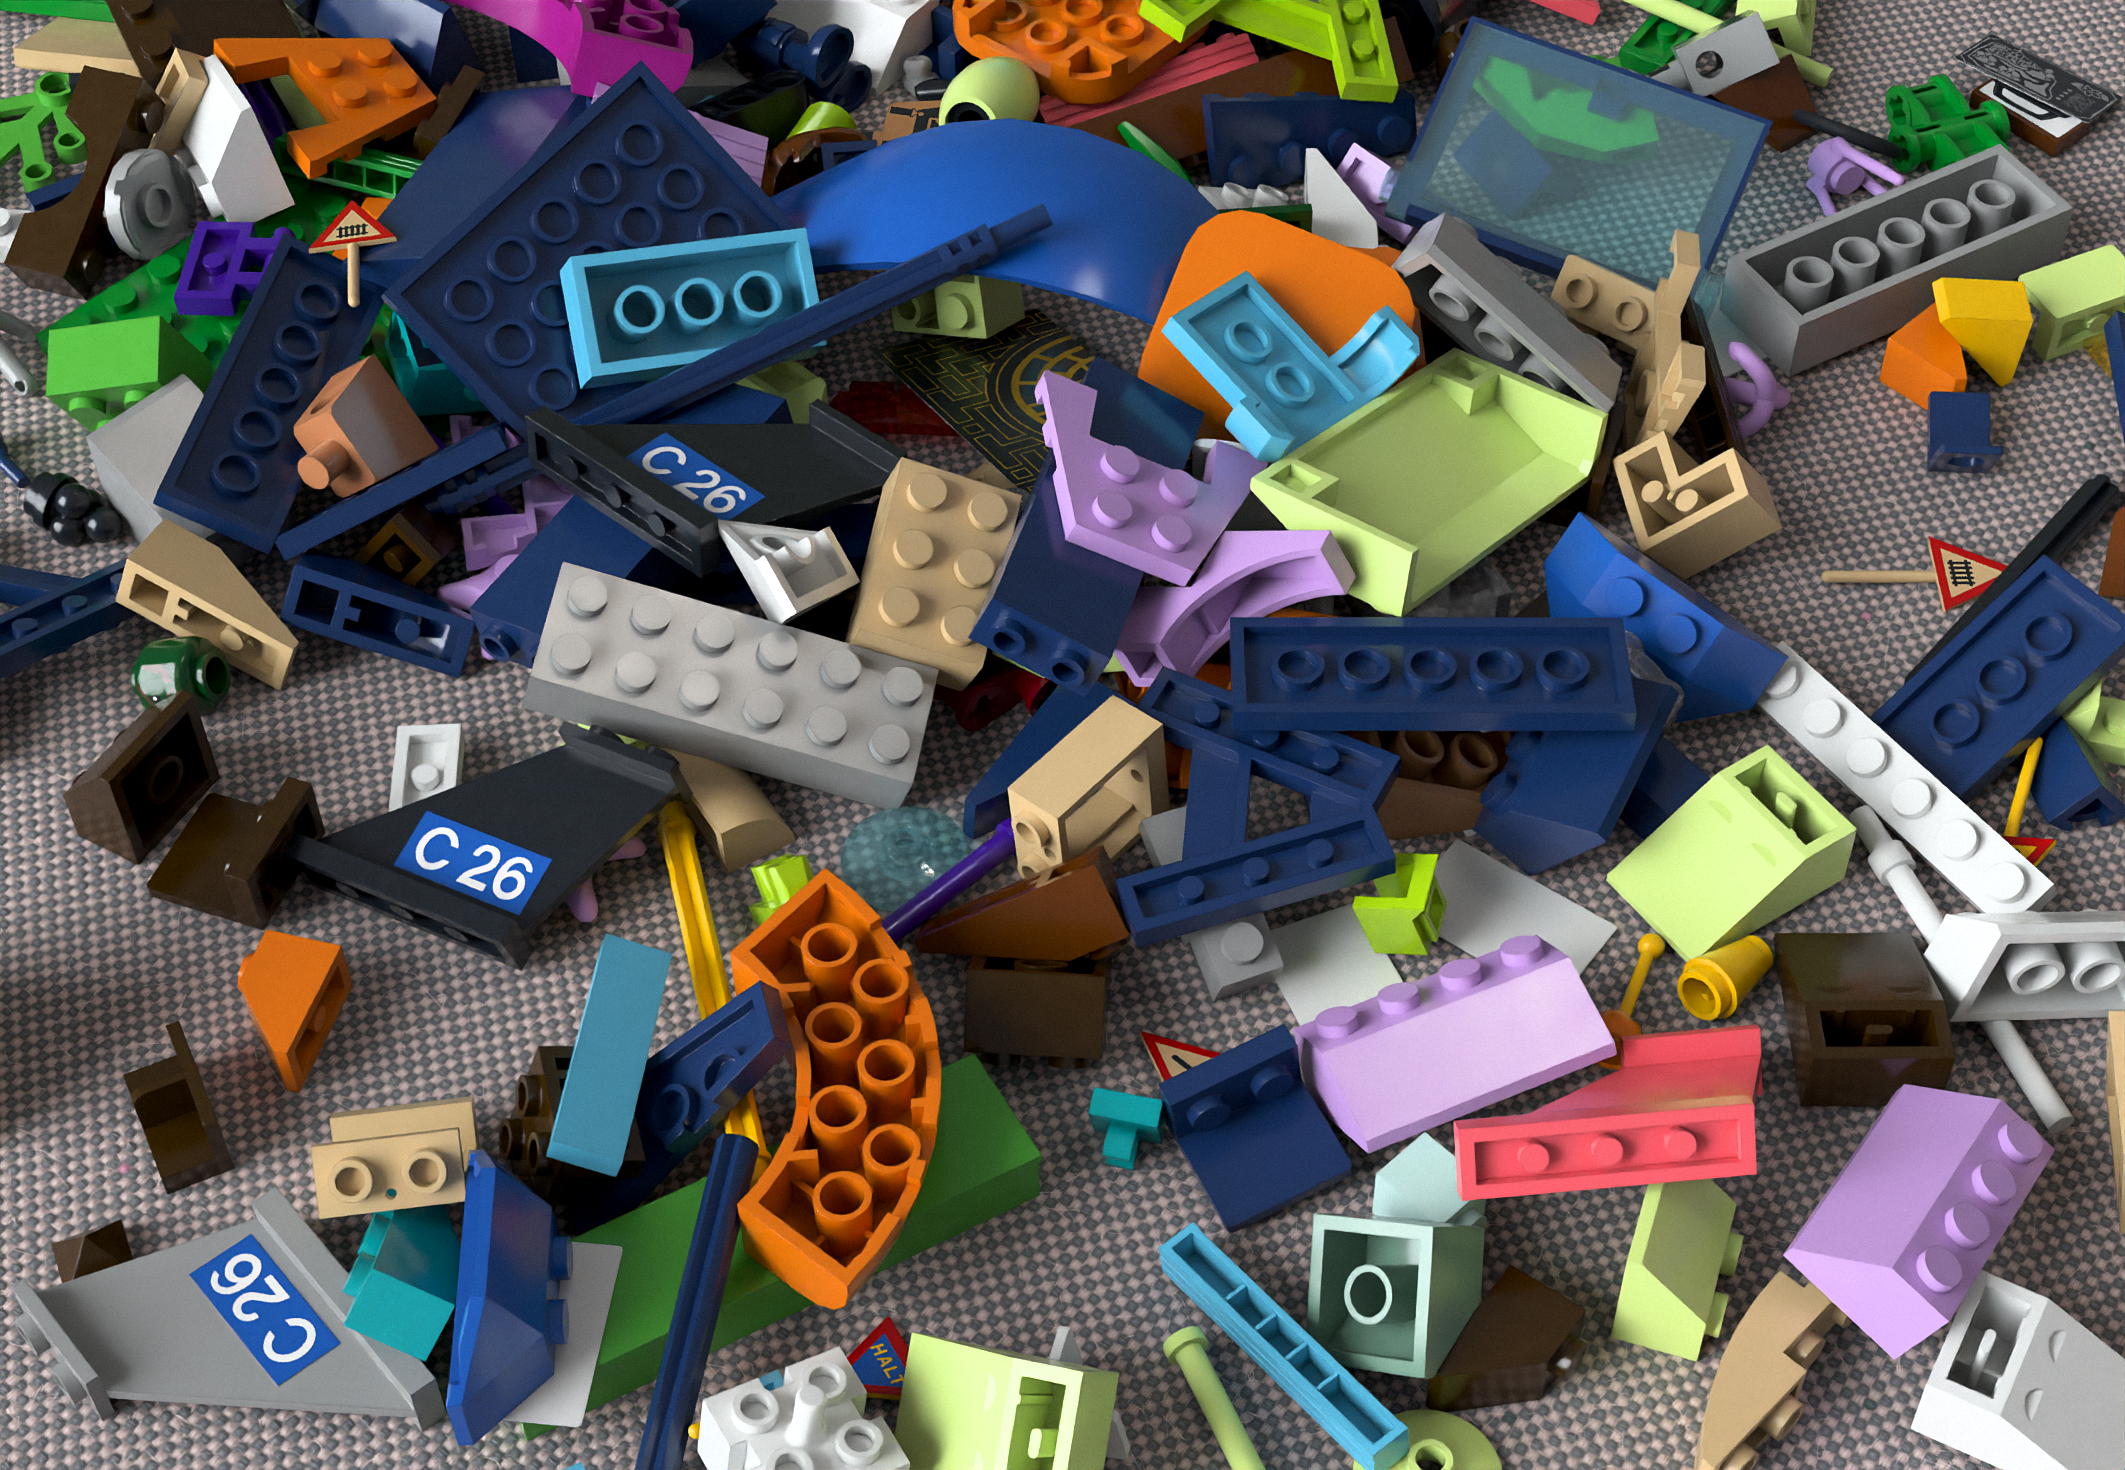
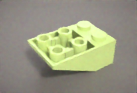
[1606,744,1857,962]
[894,1332,1119,1470]

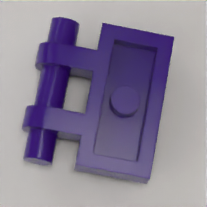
[174,221,296,316]

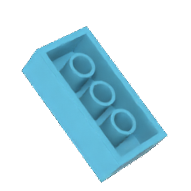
[560,228,827,389]

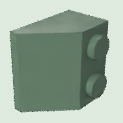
[1306,1213,1485,1379]

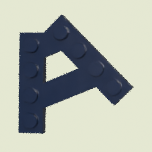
[0,557,138,679]
[1115,666,1401,948]

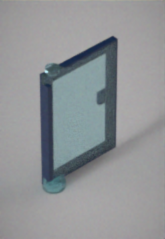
[1379,16,1773,324]

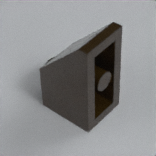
[353,495,463,587]
[1426,1264,1588,1413]

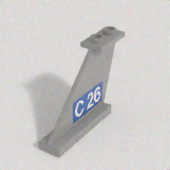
[11,1187,447,1432]

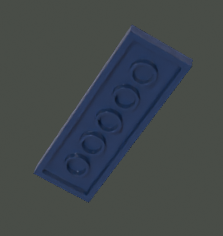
[153,233,388,555]
[1229,617,1637,731]

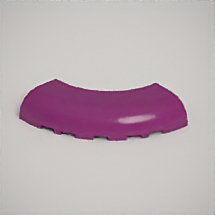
[442,0,693,98]

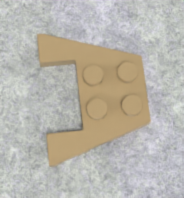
[1622,230,1706,453]

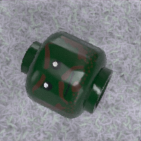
[131,636,231,717]

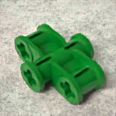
[1885,74,2011,173]

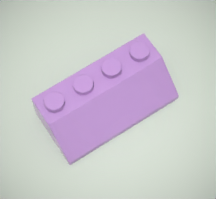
[1293,935,1617,1154]
[1783,1084,2055,1360]

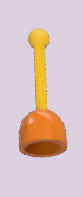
[1596,933,1665,1070]

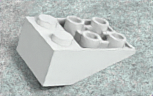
[1910,1270,2125,1470]

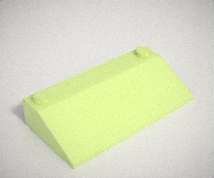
[1250,347,1609,617]

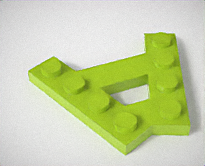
[1138,0,1399,103]

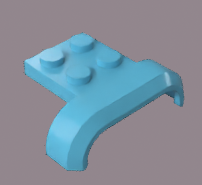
[1161,270,1420,462]

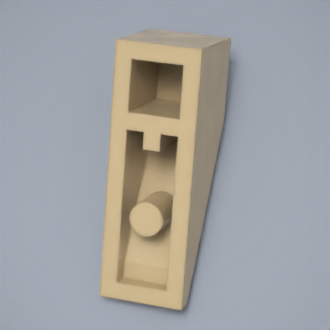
[116,518,299,691]

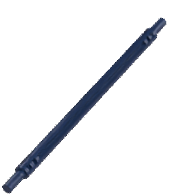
[380,203,1053,538]

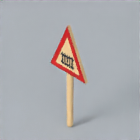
[308,200,397,307]
[1821,536,2007,614]

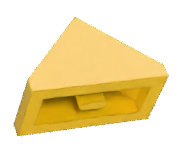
[1932,277,2033,387]

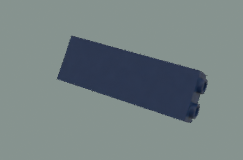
[968,356,1205,698]
[469,383,794,669]

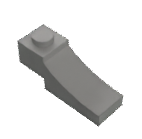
[1138,805,1284,1001]

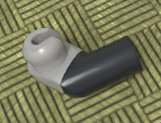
[902,55,953,101]

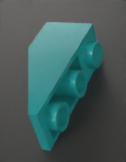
[342,1189,461,1362]

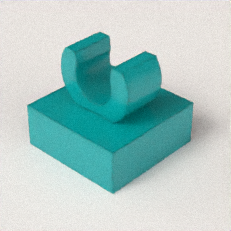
[1088,1087,1166,1171]

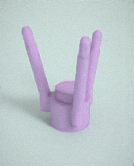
[1806,136,1904,217]

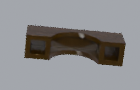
[4,65,166,301]

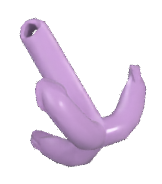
[1724,342,1791,439]

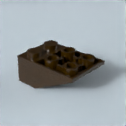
[1773,933,1956,1106]

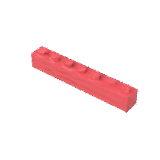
[1033,32,1260,127]

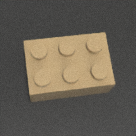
[845,457,1022,692]

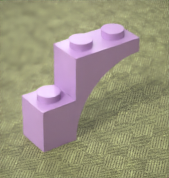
[1114,530,1356,687]

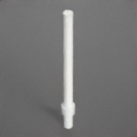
[1848,805,2074,1133]

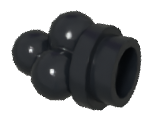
[23,472,123,546]

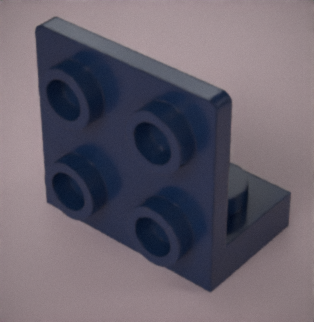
[1158,1024,1353,1233]

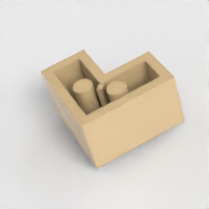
[1612,431,1782,579]

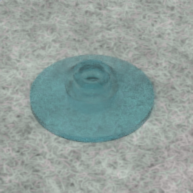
[841,806,971,913]

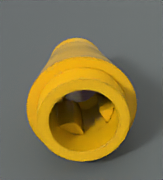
[1677,935,1773,1020]

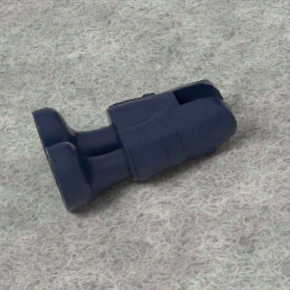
[729,17,872,113]

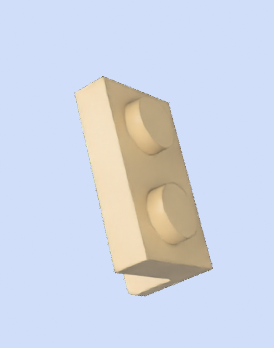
[1550,255,1656,356]

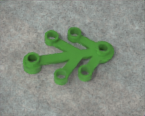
[0,71,88,193]

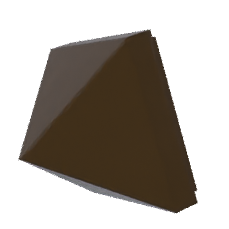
[51,1219,134,1283]

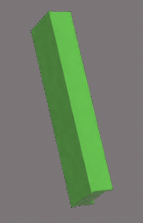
[520,1053,1042,1441]

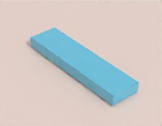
[546,933,672,1177]

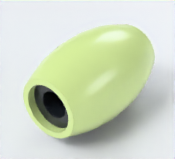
[939,56,1040,126]

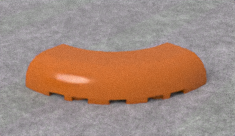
[730,868,941,1310]

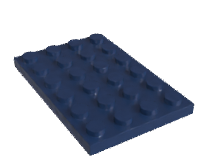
[381,60,798,443]

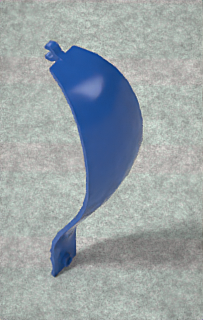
[770,118,1221,326]

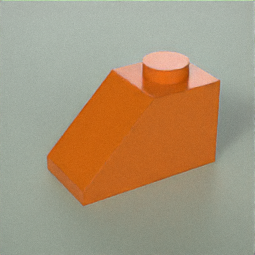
[237,929,353,1093]

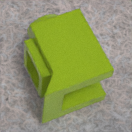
[1352,853,1447,955]

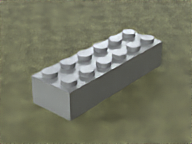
[1719,144,2074,377]
[521,562,939,812]

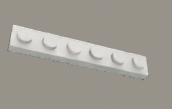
[1755,641,2058,913]

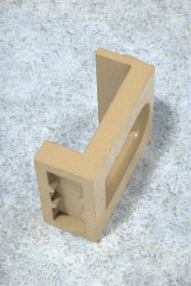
[310,1096,480,1219]

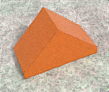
[1879,301,1968,411]

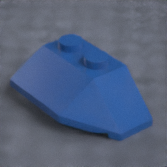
[1544,511,1789,725]
[446,1149,573,1446]

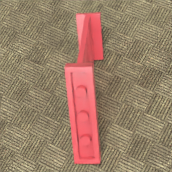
[1453,1024,1763,1201]

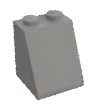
[86,374,296,568]

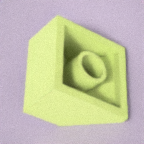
[1611,1179,1744,1362]

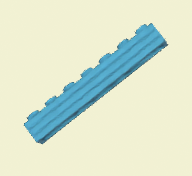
[1159,1222,1410,1470]

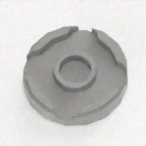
[104,149,196,261]

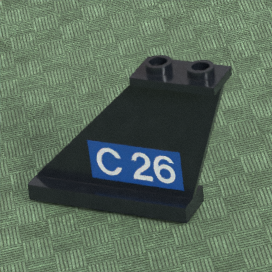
[525,399,907,579]
[282,721,693,971]

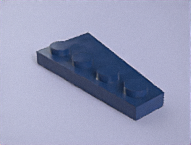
[1202,90,1417,189]
[566,980,793,1237]

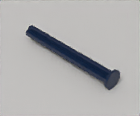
[634,1134,759,1470]

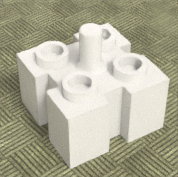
[697,1346,910,1470]

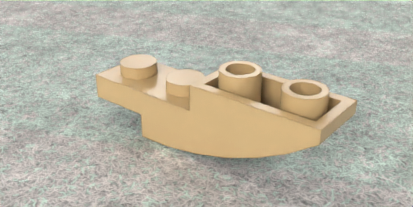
[1694,1270,1853,1470]

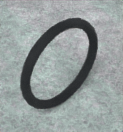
[1792,109,1903,159]

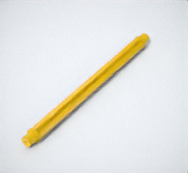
[656,801,773,1191]

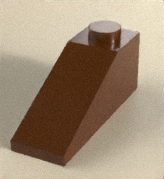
[914,845,1131,961]

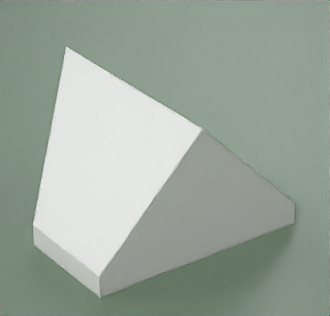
[718,519,861,625]

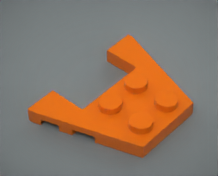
[213,38,437,179]

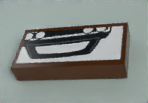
[1969,77,2092,157]

